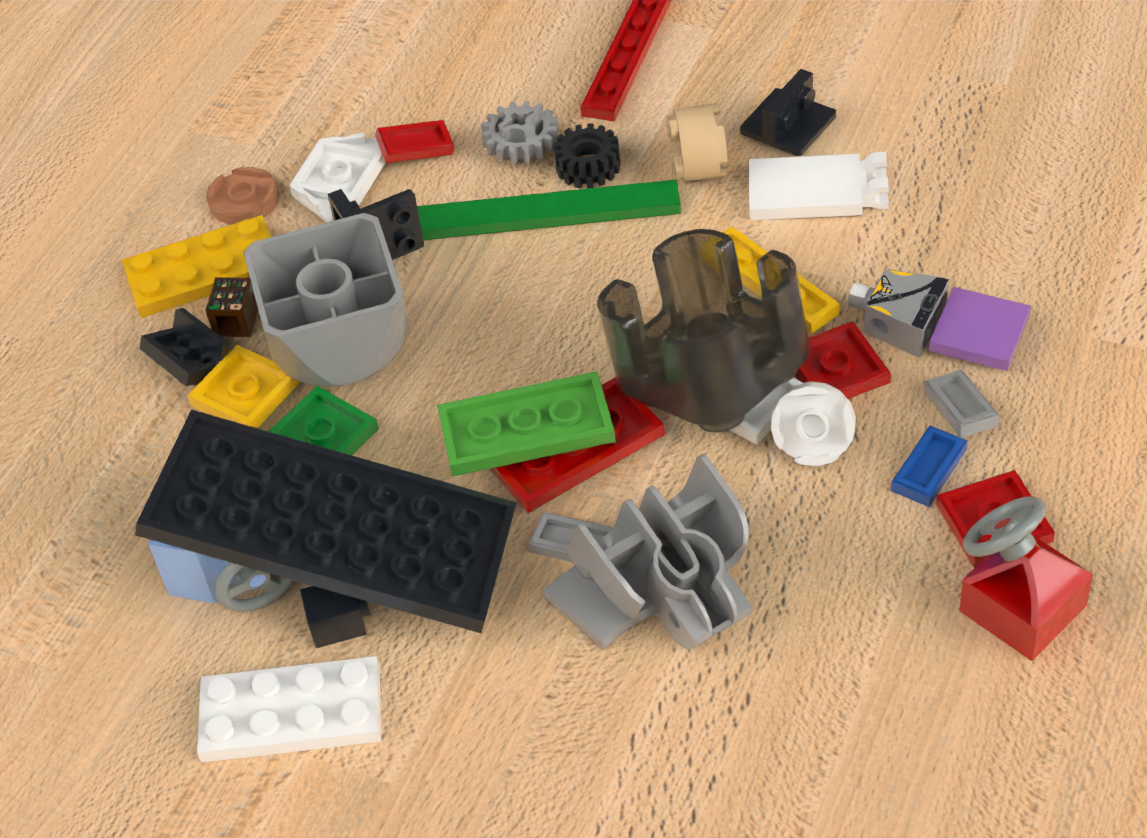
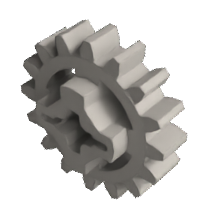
[481,101,559,165]

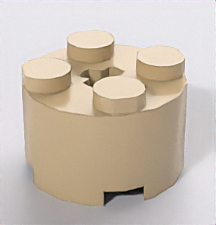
[666,103,728,182]

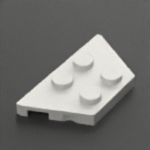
[289,133,385,222]

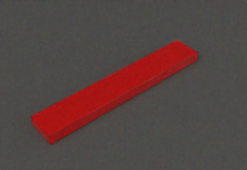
[580,0,672,122]

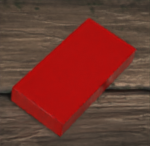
[375,120,455,163]

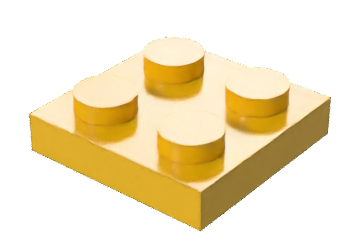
[187,345,300,428]

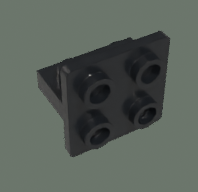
[740,69,836,157]

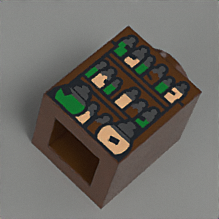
[205,277,258,337]

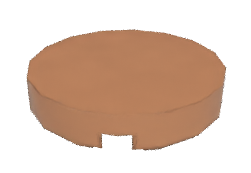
[206,167,280,225]

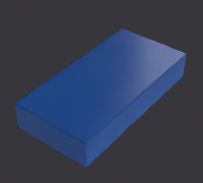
[891,425,968,507]

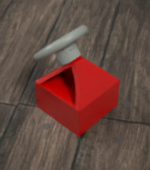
[959,496,1093,661]

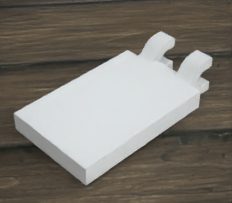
[749,151,889,220]

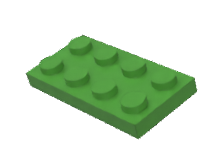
[437,371,616,476]

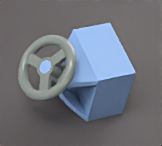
[148,540,294,612]

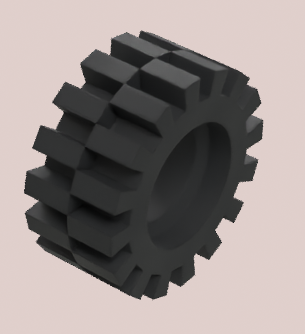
[554,123,621,189]

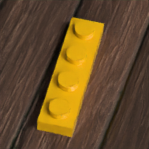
[704,226,840,334]

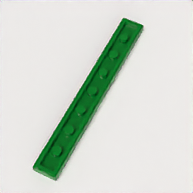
[417,179,681,240]

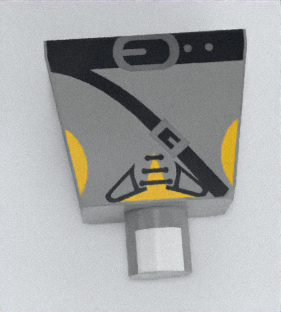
[848,269,949,357]

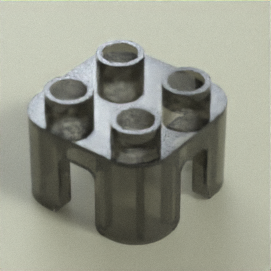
[597,229,811,433]

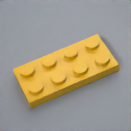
[121,215,271,318]

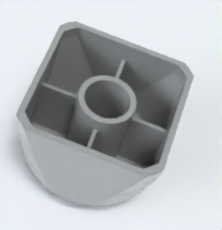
[244,213,407,387]

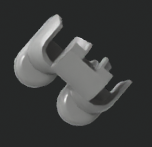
[567,454,752,650]

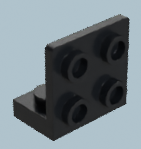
[327,189,424,260]

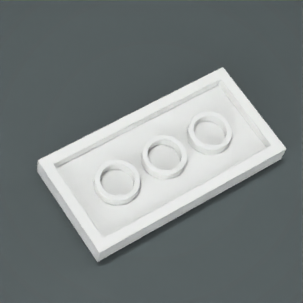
[197,656,381,763]

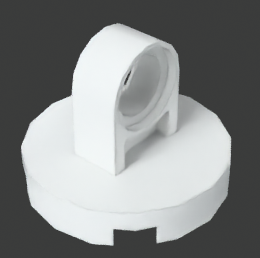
[771,382,856,466]

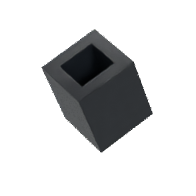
[300,586,371,648]

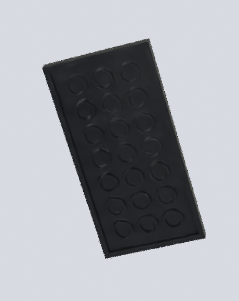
[135,410,517,633]

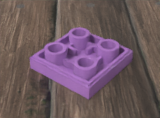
[929,287,1031,371]

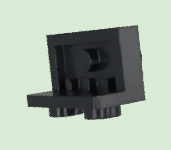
[139,308,229,387]

